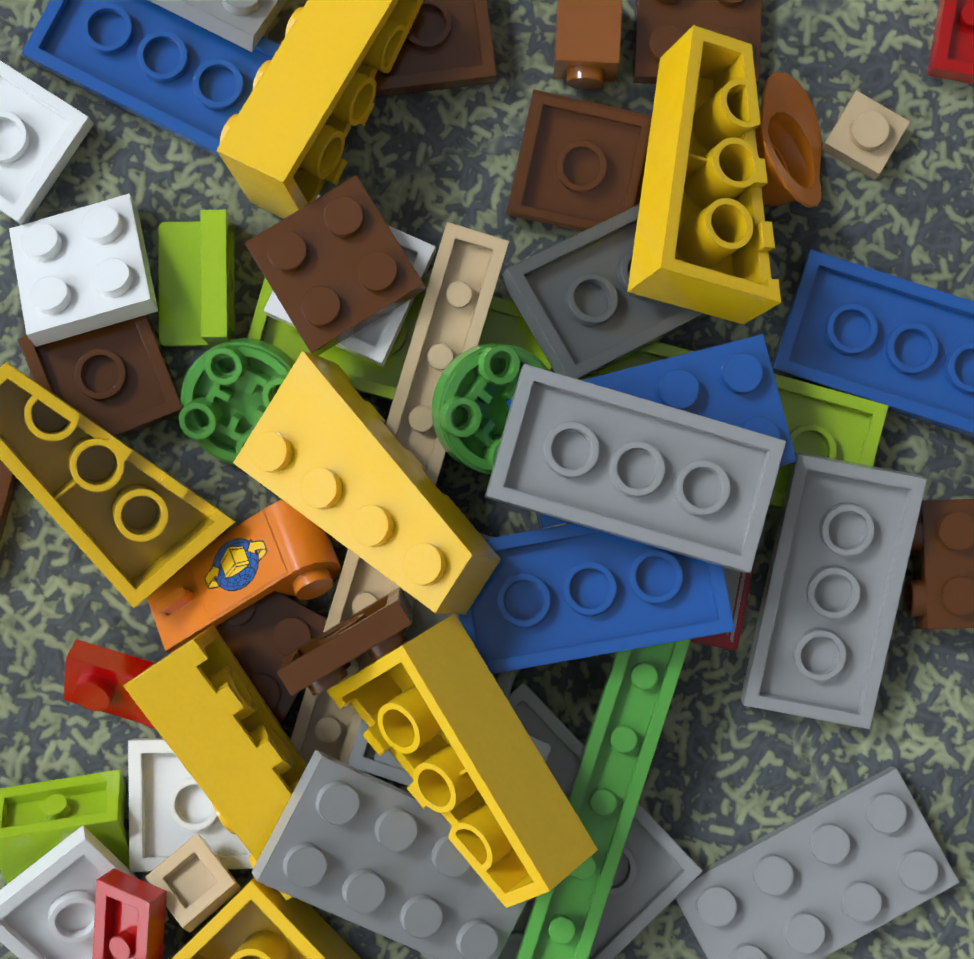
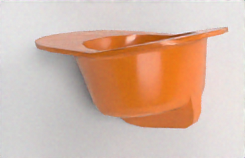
[755,72,822,208]

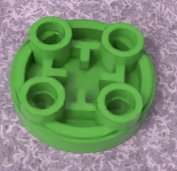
[179,338,295,465]
[432,343,549,474]

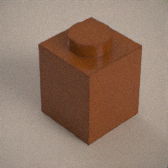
[553,0,622,89]

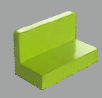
[158,209,235,347]
[0,769,130,884]

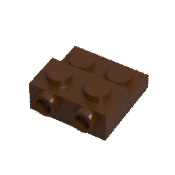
[904,499,974,630]

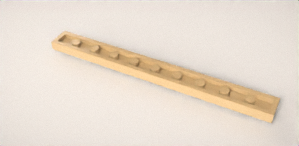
[291,222,509,765]

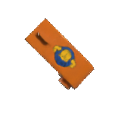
[147,500,341,653]

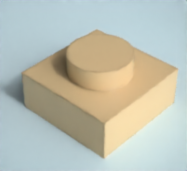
[821,90,910,180]
[145,834,242,932]

